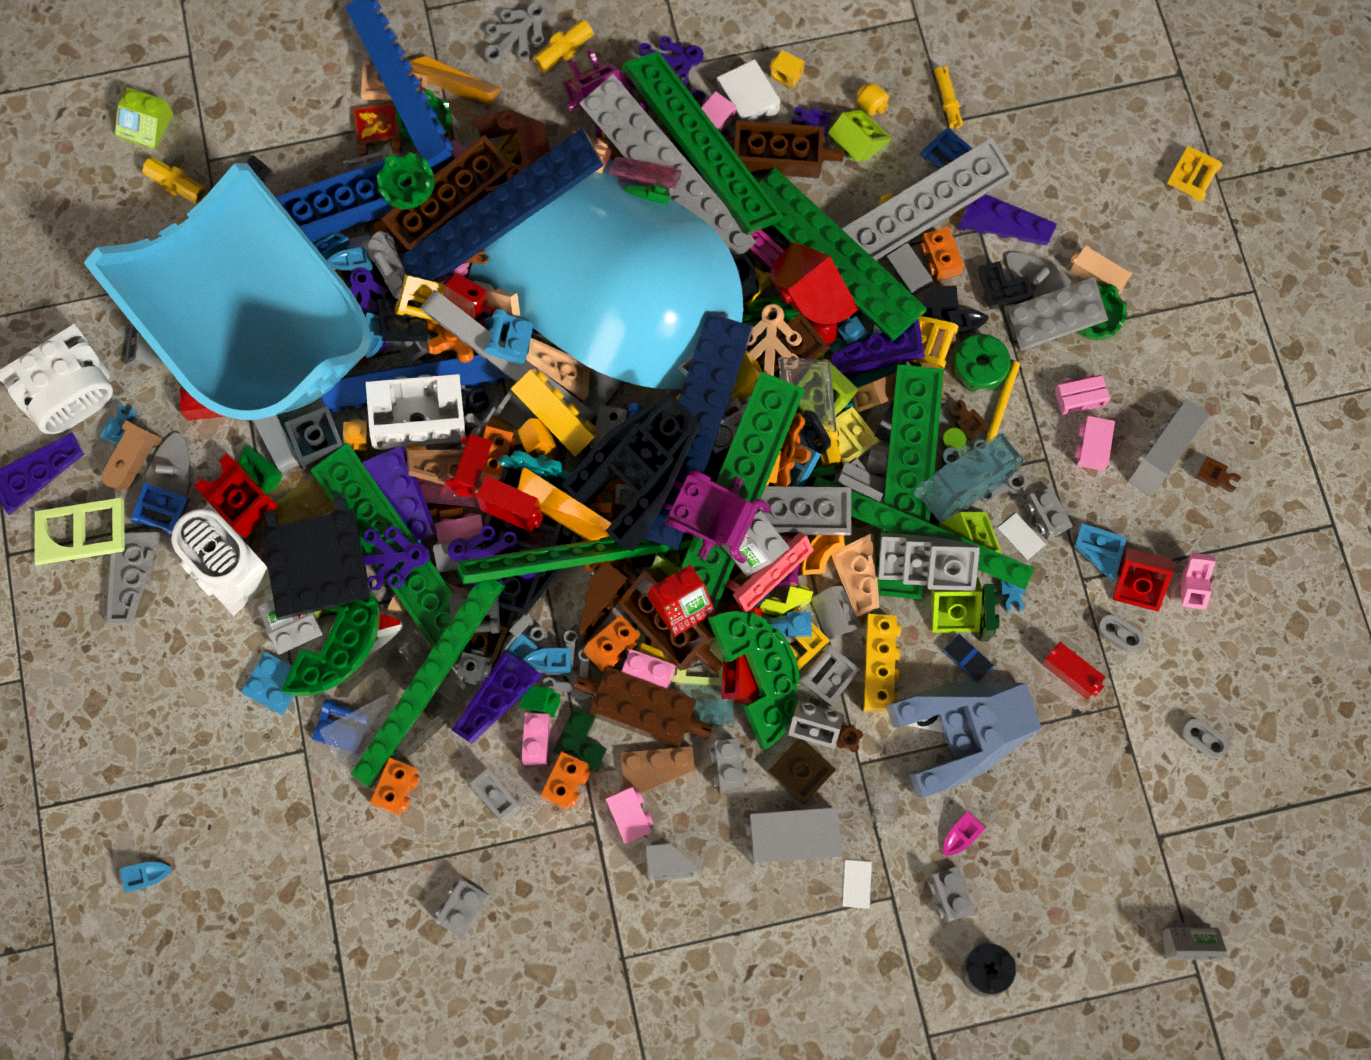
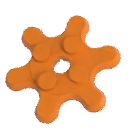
[426,318,502,363]
[774,413,811,487]

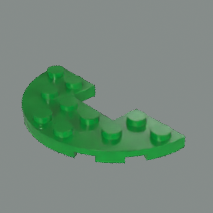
[281,590,380,696]
[708,611,800,750]

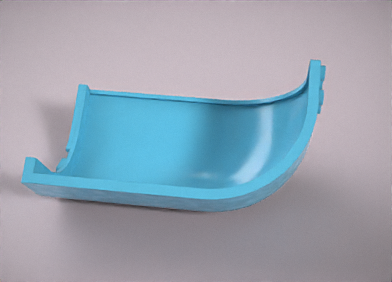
[468,158,743,390]
[84,163,370,420]

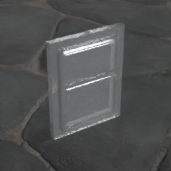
[778,357,837,432]
[319,693,415,780]

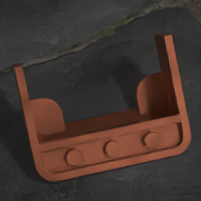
[474,110,550,194]

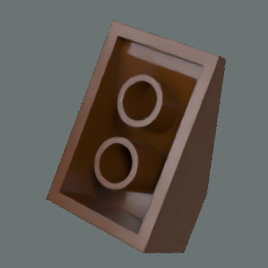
[579,561,629,644]

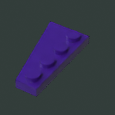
[957,194,1057,246]
[362,446,437,541]
[452,651,543,744]

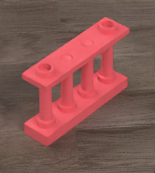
[726,532,814,613]

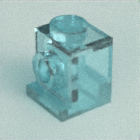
[700,699,734,727]

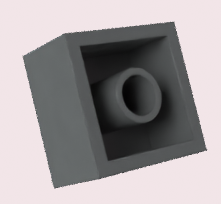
[284,406,344,471]

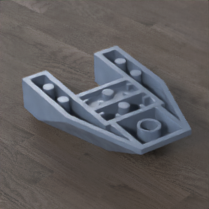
[885,682,1041,798]

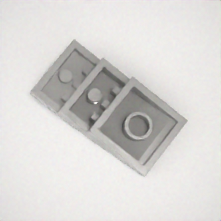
[878,533,980,591]

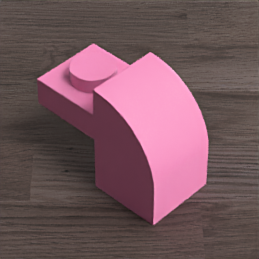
[1181,552,1216,609]

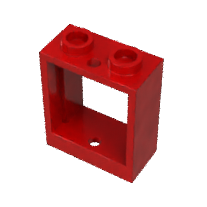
[476,476,543,533]

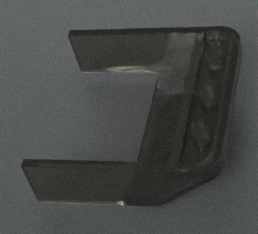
[337,628,468,762]

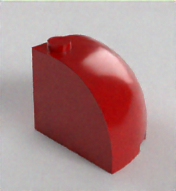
[770,242,859,324]

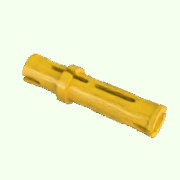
[934,66,963,129]

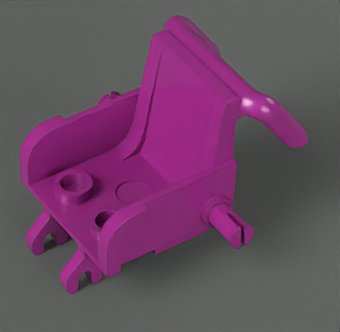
[563,49,648,138]
[662,470,771,564]

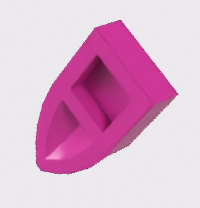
[943,811,987,856]

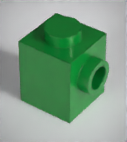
[519,686,561,718]

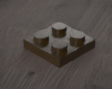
[768,739,836,805]

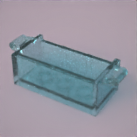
[914,433,1024,523]

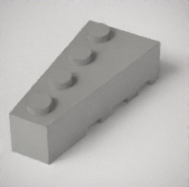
[1128,398,1210,497]

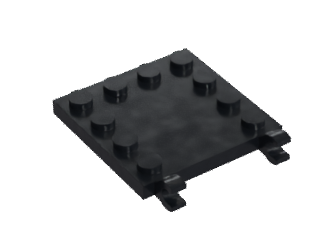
[261,493,372,620]

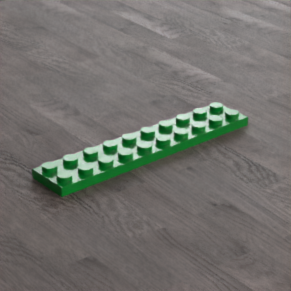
[622,51,783,235]
[758,167,927,341]
[877,364,944,600]
[680,371,805,610]
[311,443,454,648]

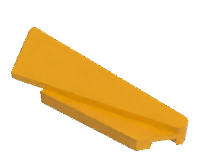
[409,56,502,107]
[518,467,611,541]

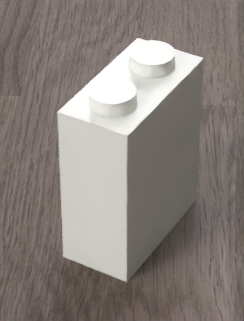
[717,59,780,122]

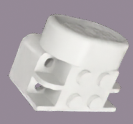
[0,324,113,434]
[366,374,465,450]
[172,503,270,616]

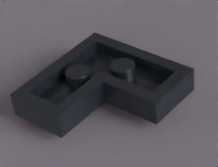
[978,261,1034,310]
[377,299,428,341]

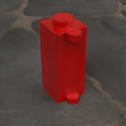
[445,434,493,498]
[1042,642,1106,700]

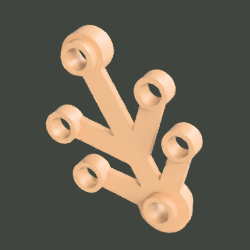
[747,304,802,377]

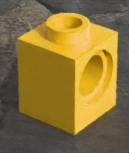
[769,50,804,89]

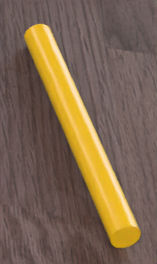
[985,361,1020,445]

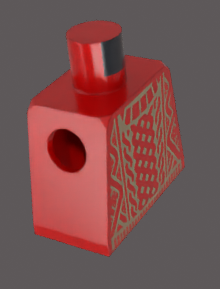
[444,273,497,323]

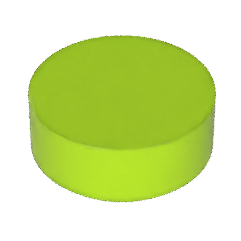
[942,428,966,451]

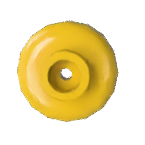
[857,83,889,115]

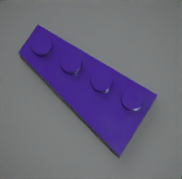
[832,318,926,376]
[0,432,84,516]

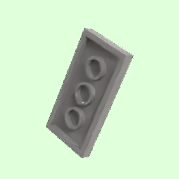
[1008,277,1108,351]

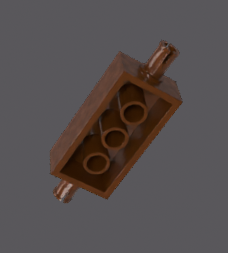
[726,120,844,178]
[618,562,724,675]
[573,667,713,748]

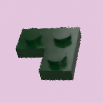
[979,584,1000,642]
[553,708,607,772]

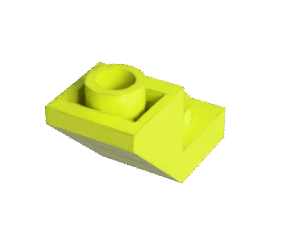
[760,585,813,617]

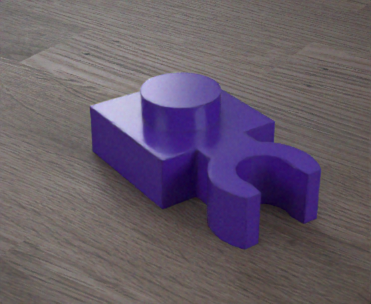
[791,107,832,136]

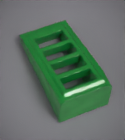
[238,446,283,492]

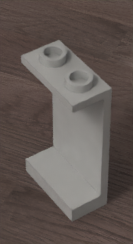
[745,808,843,866]

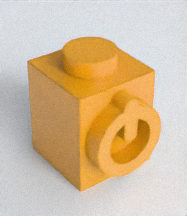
[343,419,371,456]

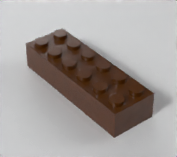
[381,135,513,251]

